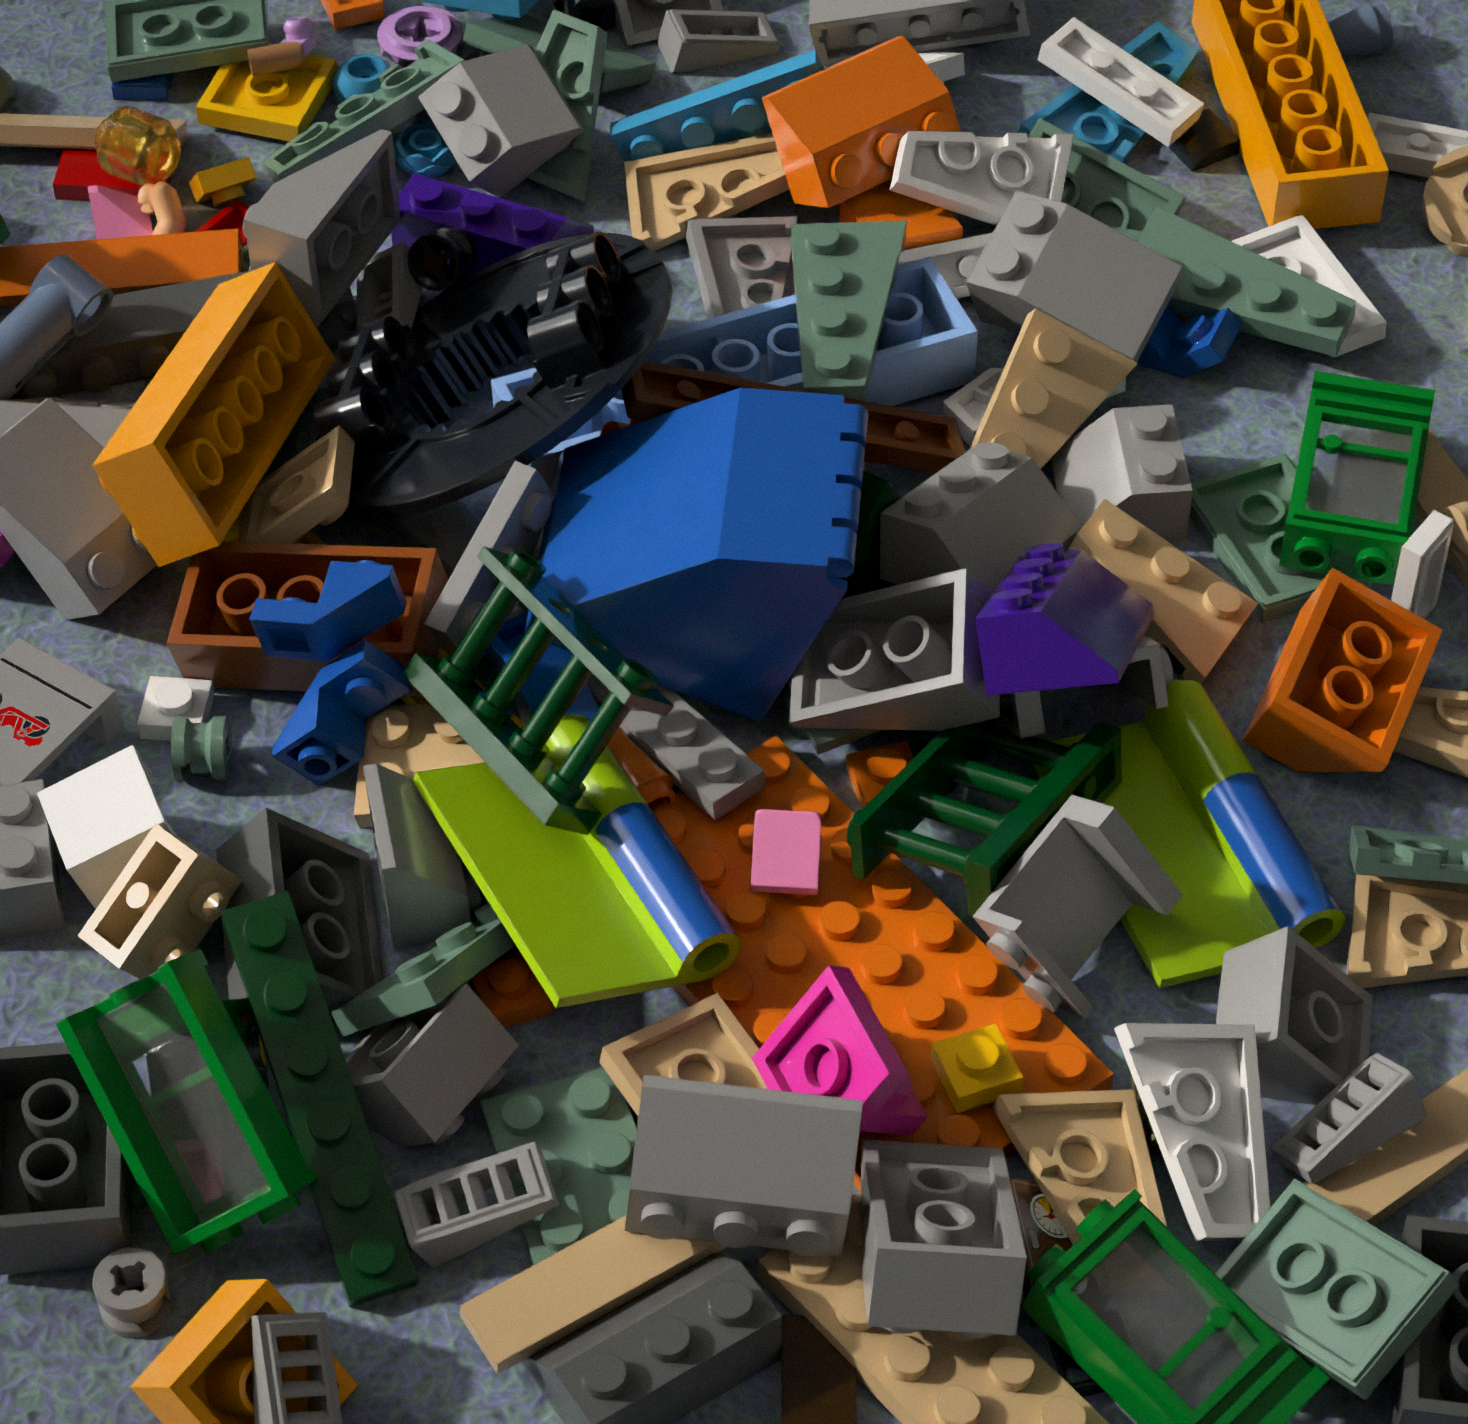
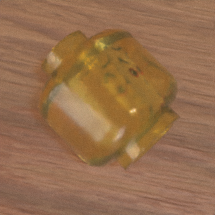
[94,106,181,186]

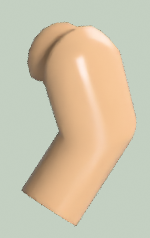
[138,181,187,235]

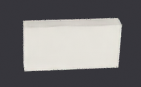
[1391,510,1454,619]

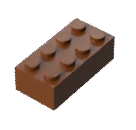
[166,541,448,696]

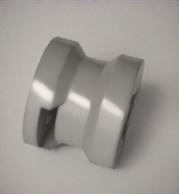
[92,1247,172,1338]

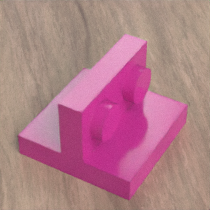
[752,965,927,1135]

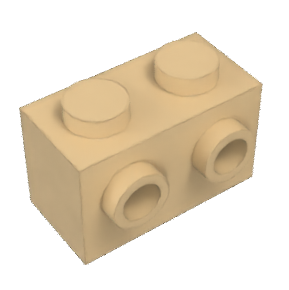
[78,823,242,979]

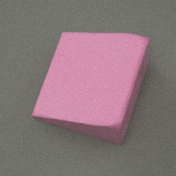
[751,809,822,895]

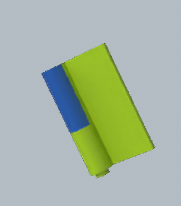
[1031,680,1345,989]
[412,714,741,1008]

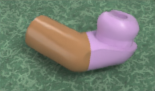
[247,17,317,76]

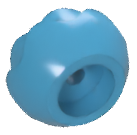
[332,54,391,104]
[393,118,456,179]

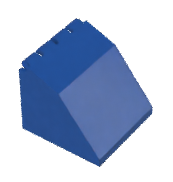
[524,388,868,722]

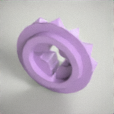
[377,6,463,66]

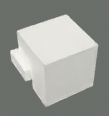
[37,745,177,909]

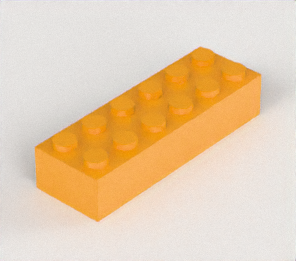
[1192,0,1389,229]
[92,262,335,567]

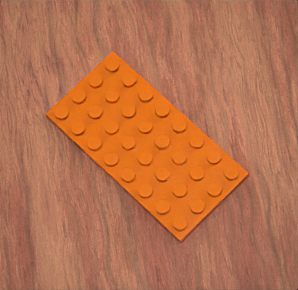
[651,735,1114,1190]

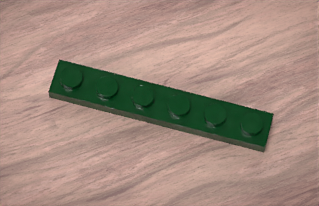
[221,891,419,1307]

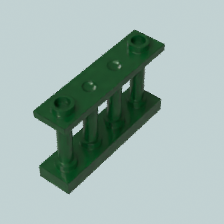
[402,546,674,835]
[847,718,1122,916]

